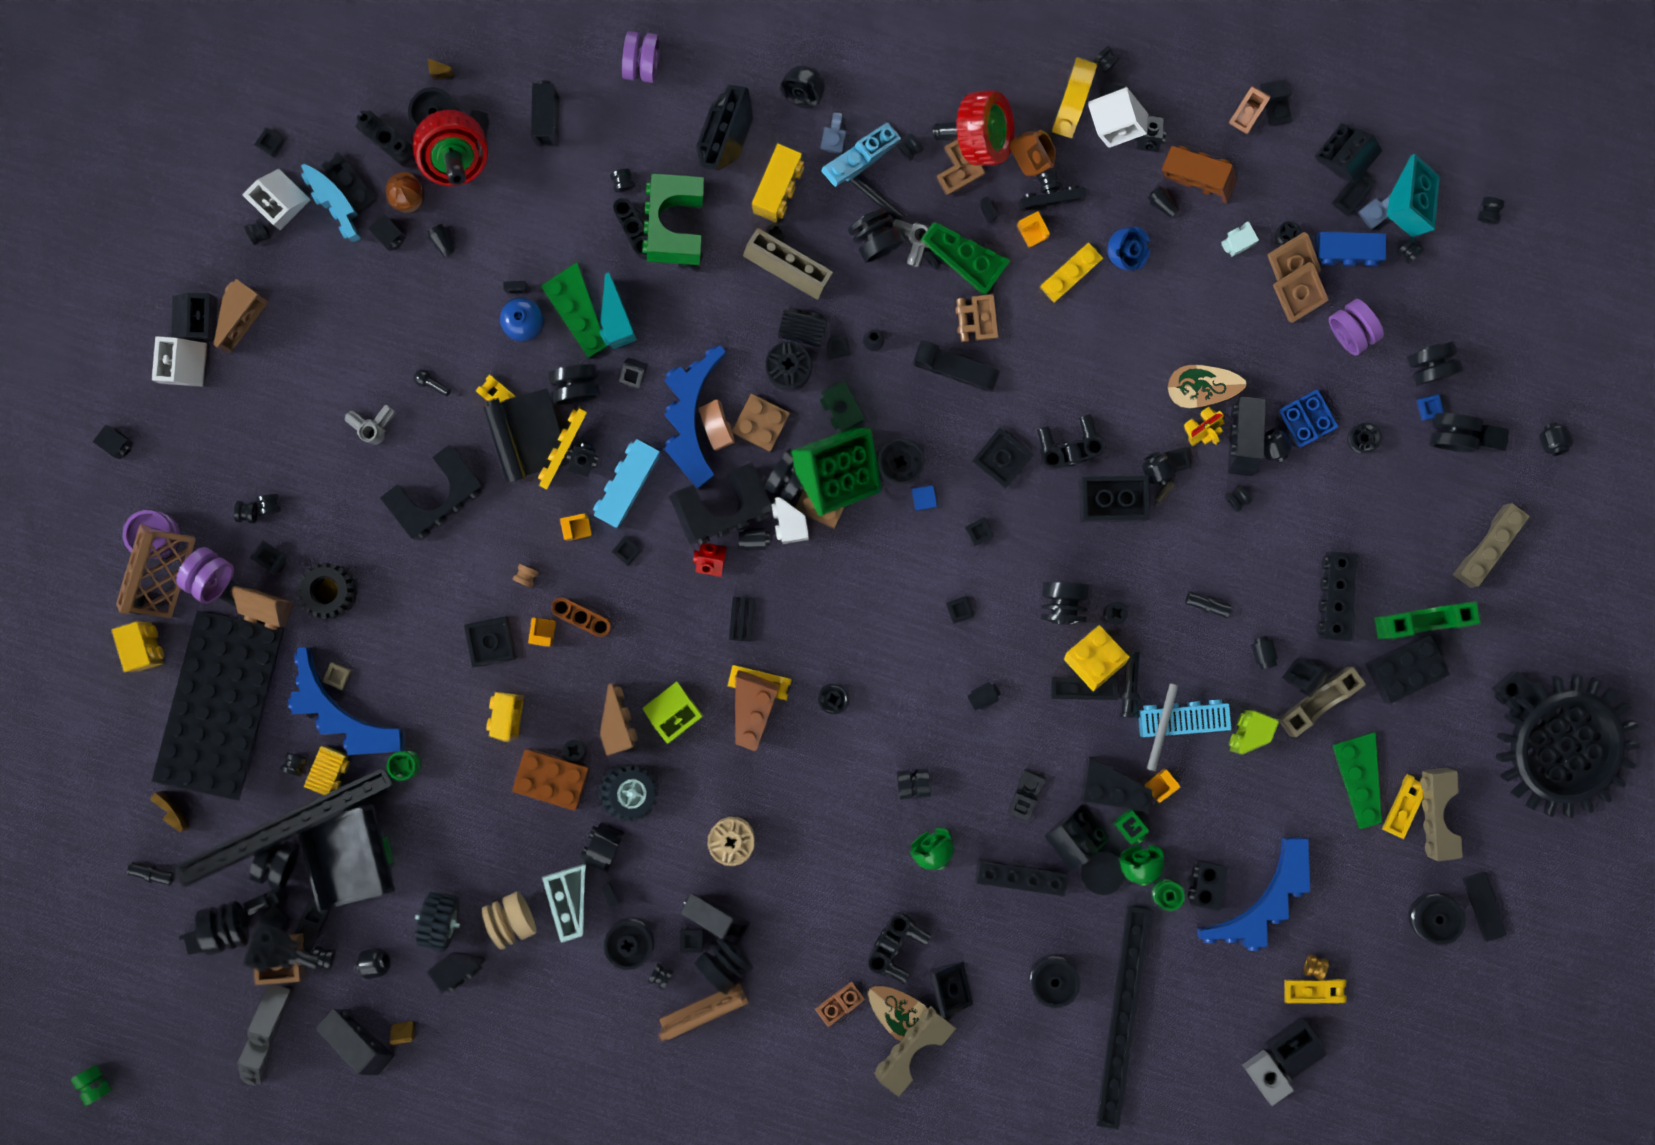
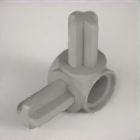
[892,219,930,267]
[345,405,395,445]

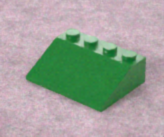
[792,428,882,516]

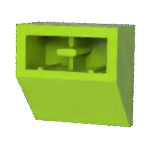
[642,682,704,744]
[1229,710,1279,754]

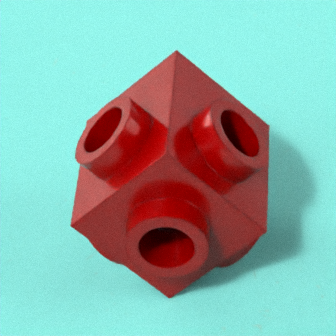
[693,543,727,577]

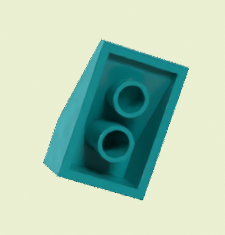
[1387,154,1440,237]
[599,273,637,350]

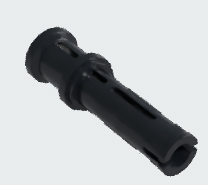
[1119,651,1140,718]

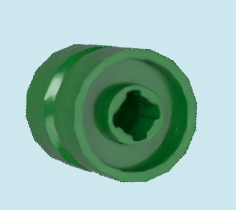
[387,750,421,780]
[1151,879,1185,911]
[70,1064,112,1106]

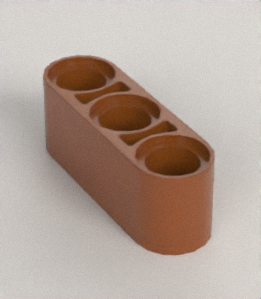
[551,598,612,637]

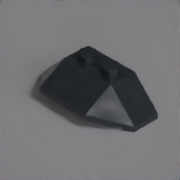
[696,85,753,171]

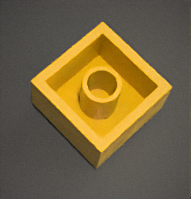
[111,622,164,672]
[1064,625,1129,692]

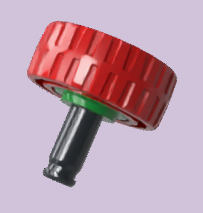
[932,91,1015,166]
[413,110,488,186]

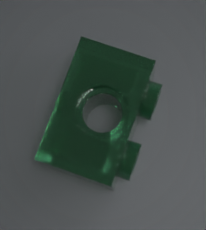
[819,381,865,432]

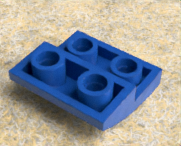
[1278,389,1338,448]

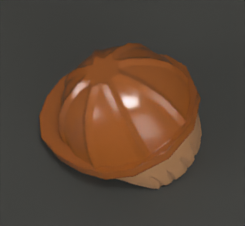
[386,172,423,213]

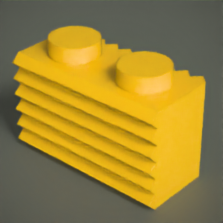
[304,745,350,795]

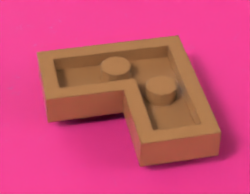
[936,139,985,196]

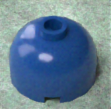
[1107,227,1150,271]
[500,298,544,342]

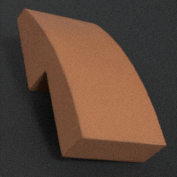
[699,399,735,451]
[815,982,865,1027]

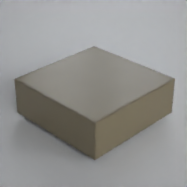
[322,662,352,691]

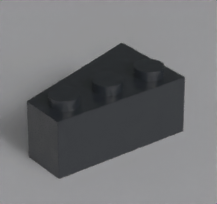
[316,1009,395,1076]

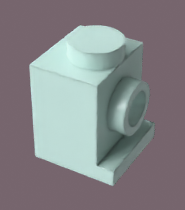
[1222,221,1259,257]

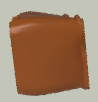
[1009,130,1056,176]

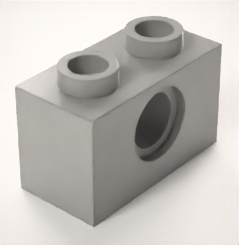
[1242,1050,1294,1106]

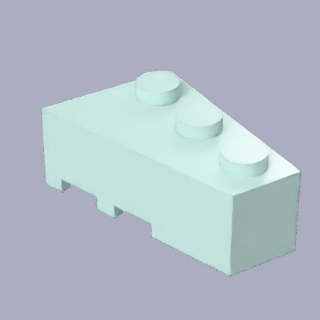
[542,864,585,942]

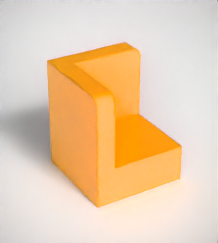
[1017,211,1050,248]
[560,513,592,541]
[528,617,556,647]
[1145,768,1180,803]

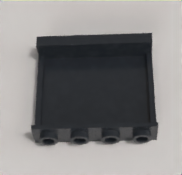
[298,805,395,912]

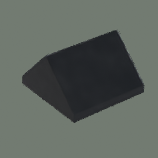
[930,962,973,1018]

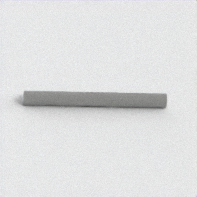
[1147,684,1178,771]

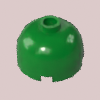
[909,828,954,870]
[1119,845,1164,886]

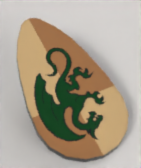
[1168,365,1247,409]
[868,985,928,1041]

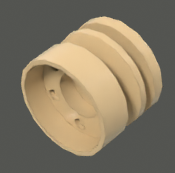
[708,816,755,866]
[482,891,537,950]

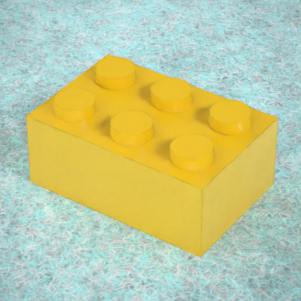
[752,143,805,223]

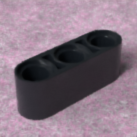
[613,198,648,260]

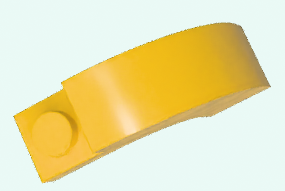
[1052,57,1097,138]

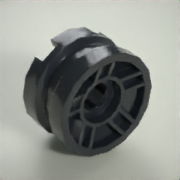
[1347,422,1382,454]
[818,684,849,715]

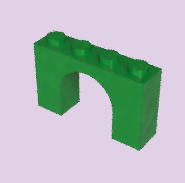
[643,174,704,265]
[1374,602,1480,639]

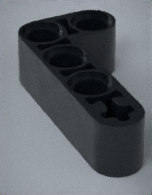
[913,340,1000,392]

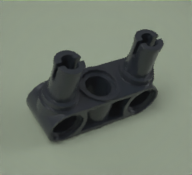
[355,110,414,167]
[1037,414,1105,470]
[868,912,932,984]

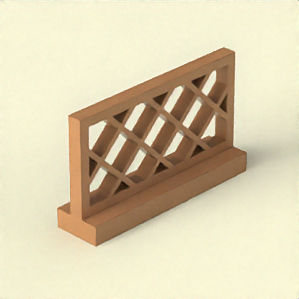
[116,524,196,618]
[659,982,749,1041]

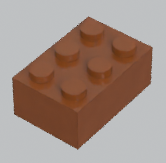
[512,748,591,811]

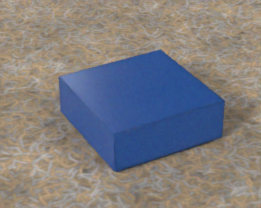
[1417,394,1445,421]
[911,485,937,511]

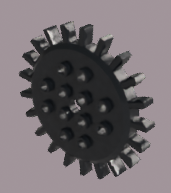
[1496,673,1640,818]

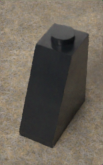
[681,893,750,942]

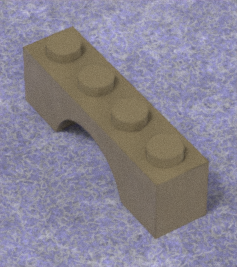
[1453,503,1530,588]
[1277,667,1366,737]
[1421,767,1462,861]
[874,1006,956,1097]

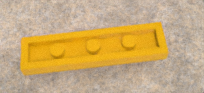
[538,406,588,490]

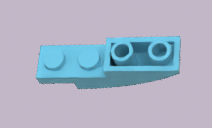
[821,123,901,187]
[301,164,361,242]

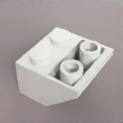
[1088,87,1148,148]
[242,169,311,230]
[152,336,207,387]
[772,497,809,544]

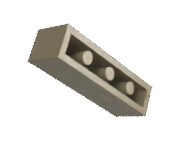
[743,228,833,300]

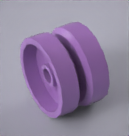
[622,31,660,83]
[1329,299,1384,356]
[122,510,180,560]
[176,547,234,604]

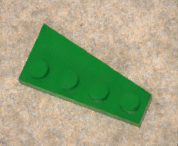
[921,223,1010,295]
[541,262,607,359]
[1332,732,1382,829]

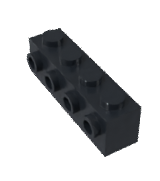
[1317,551,1357,641]

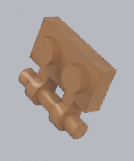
[955,294,998,343]

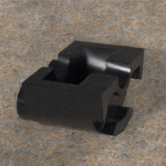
[1282,657,1331,698]
[580,822,625,873]

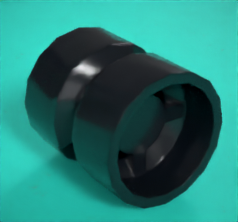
[897,768,931,800]

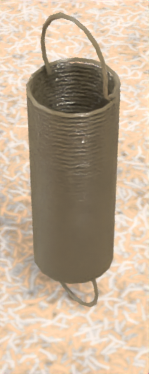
[1154,477,1176,507]

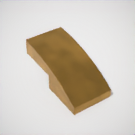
[150,791,189,832]

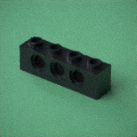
[975,859,1068,896]

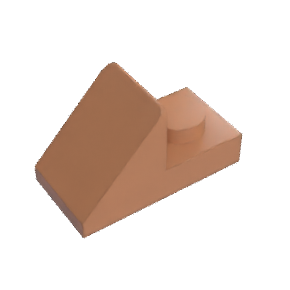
[1229,86,1271,134]

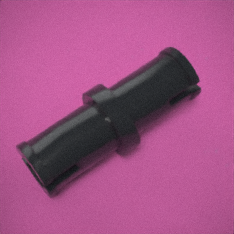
[1185,591,1231,618]
[127,862,175,886]

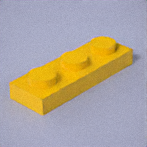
[1040,242,1103,303]

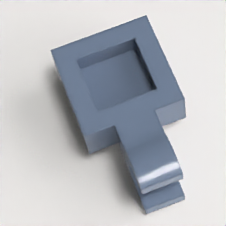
[820,112,846,154]
[1358,196,1390,229]

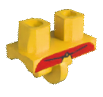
[1184,406,1224,446]

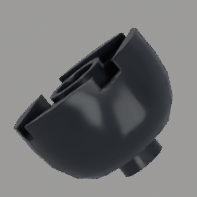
[780,66,825,109]

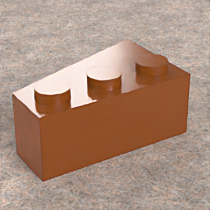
[1161,146,1237,203]
[735,670,780,751]

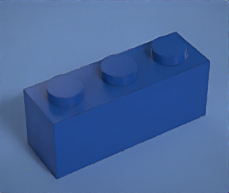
[1315,232,1386,267]

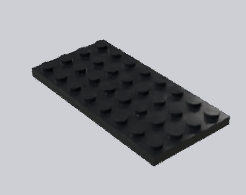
[151,611,284,801]

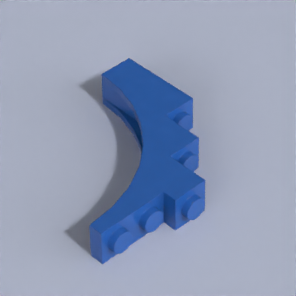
[664,345,727,490]
[288,647,405,755]
[1197,837,1310,951]

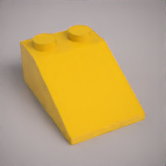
[486,692,524,741]

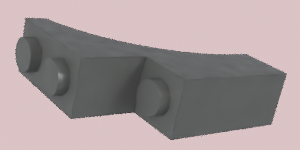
[237,984,291,1085]

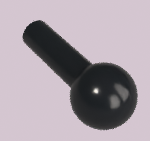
[414,369,451,397]

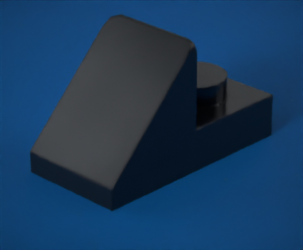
[1260,80,1292,127]

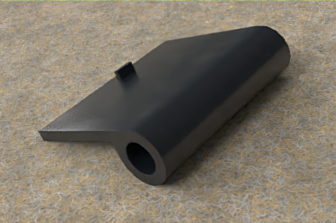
[483,388,568,482]

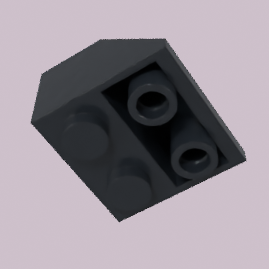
[1315,123,1383,184]
[171,293,217,341]
[1045,805,1109,871]
[427,952,486,993]
[1265,1017,1327,1080]

